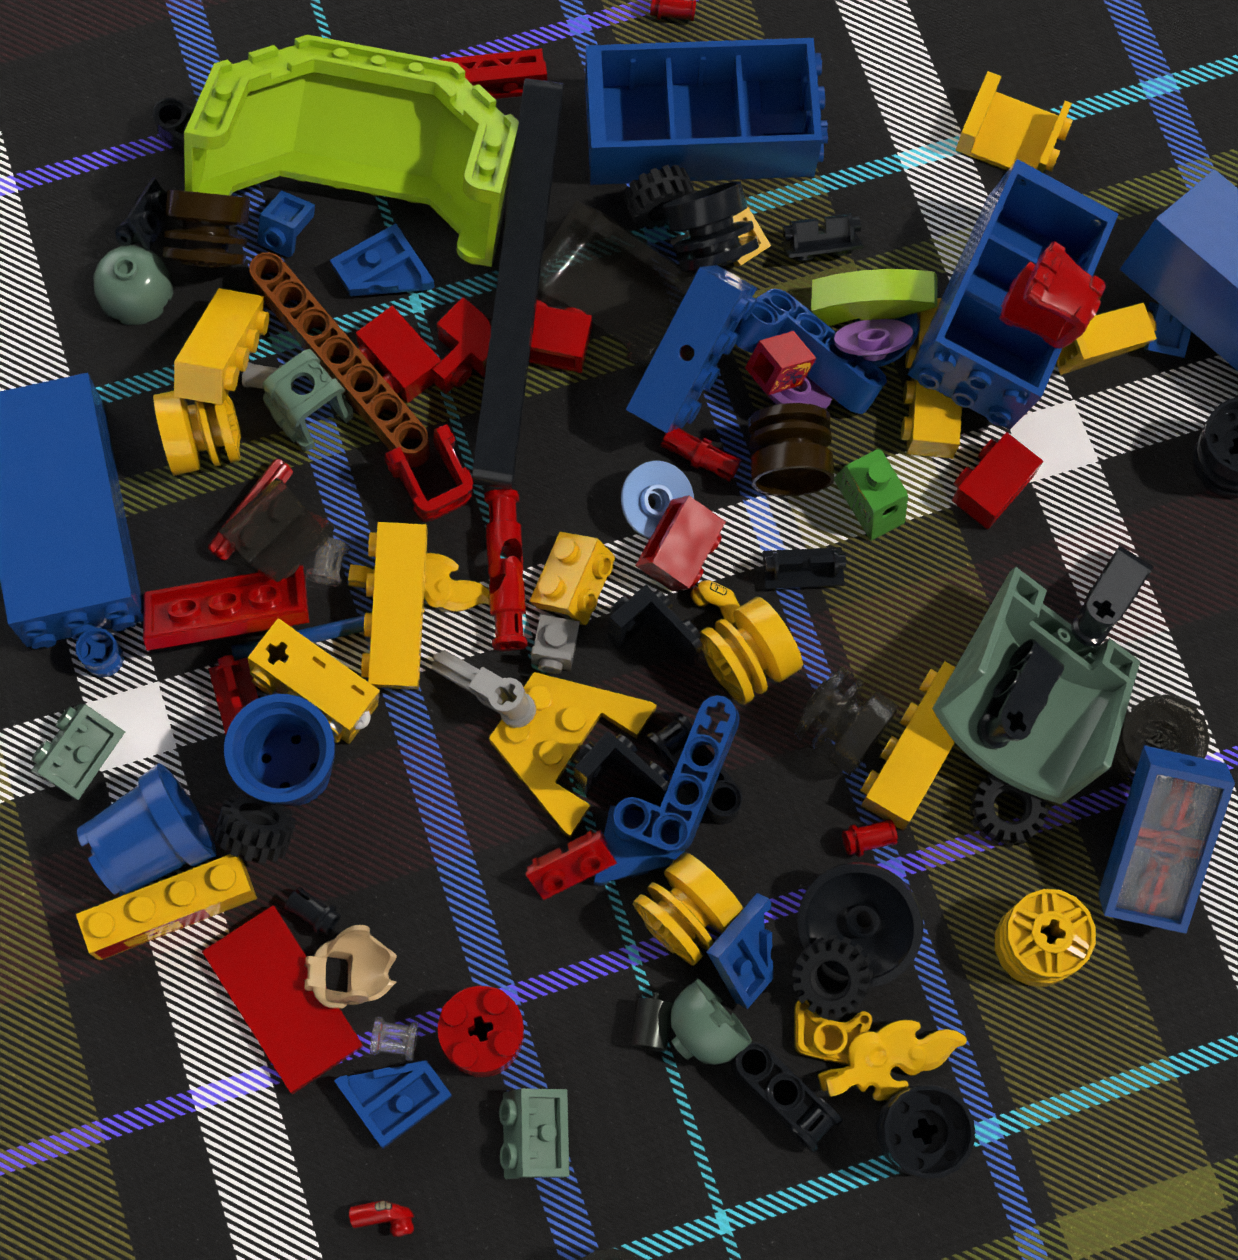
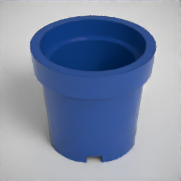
[224,694,335,806]
[77,763,217,897]

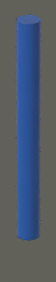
[231,615,365,661]

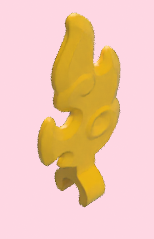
[348,553,490,614]
[818,1020,967,1101]

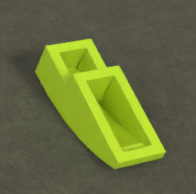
[811,269,937,326]

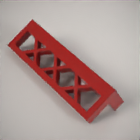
[438,48,547,99]

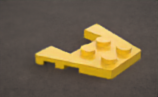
[489,672,657,838]

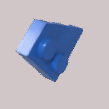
[330,223,435,296]
[594,805,685,886]
[707,893,774,1009]
[334,1060,453,1149]

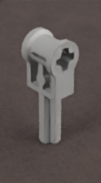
[431,650,536,728]

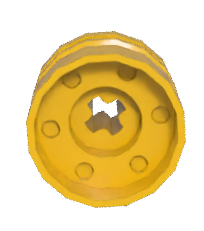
[153,390,241,476]
[699,597,803,705]
[633,852,743,965]
[995,889,1096,987]

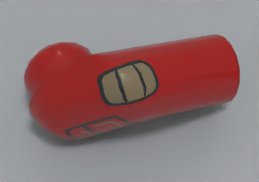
[349,1200,414,1237]

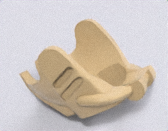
[305,925,397,1009]

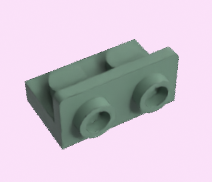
[31,704,126,800]
[499,1088,569,1179]

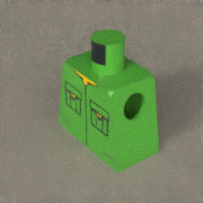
[834,449,908,541]

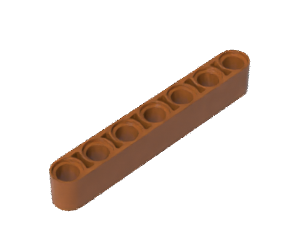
[249,252,430,468]

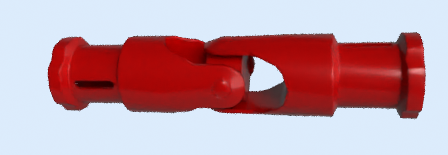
[484,488,528,651]

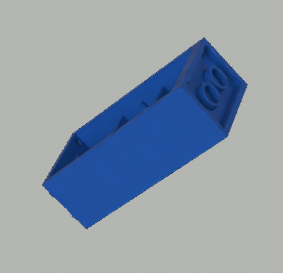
[585,38,828,185]
[907,159,1119,430]
[1119,169,1238,371]
[0,373,144,649]

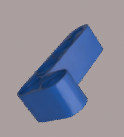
[734,288,887,414]
[613,695,740,853]

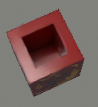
[745,331,816,396]

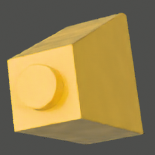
[1056,303,1157,375]

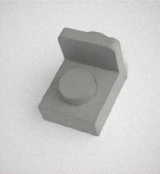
[531,614,580,674]

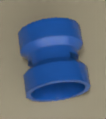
[75,628,124,678]

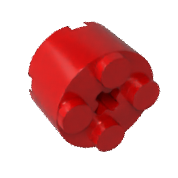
[438,986,524,1077]

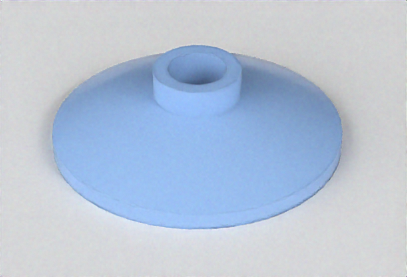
[621,461,694,539]

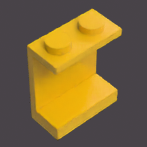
[955,71,1073,173]

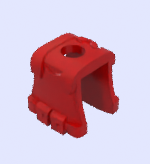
[999,241,1106,349]
[385,424,473,522]

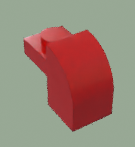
[433,297,491,394]

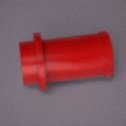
[650,0,696,21]
[842,819,898,857]

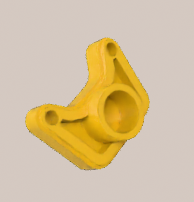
[794,1000,872,1065]

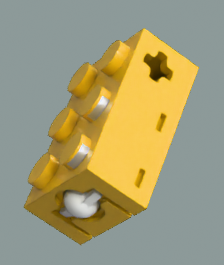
[248,618,380,744]

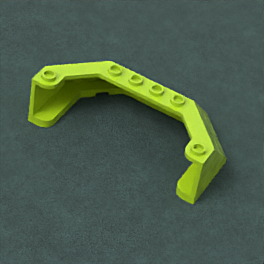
[184,35,519,267]

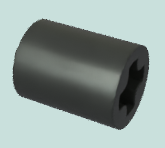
[631,992,673,1051]

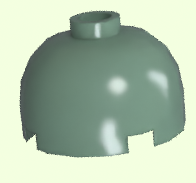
[93,245,173,325]
[671,979,752,1065]

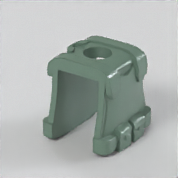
[262,349,354,451]

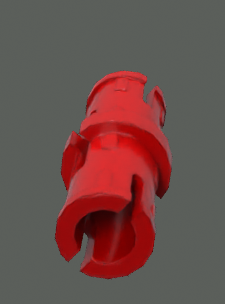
[661,428,742,482]

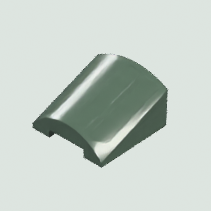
[932,567,1140,804]

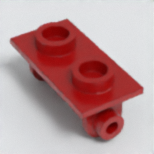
[208,655,259,735]
[525,830,617,900]

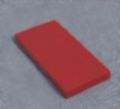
[143,565,310,651]
[202,905,364,1094]

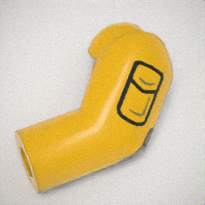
[691,580,740,627]

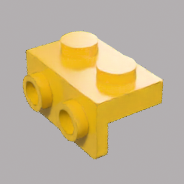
[529,532,615,625]

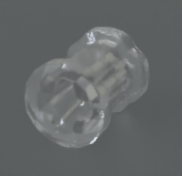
[306,537,350,586]
[370,1017,419,1061]

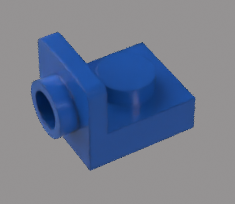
[257,190,315,257]
[1144,302,1191,358]

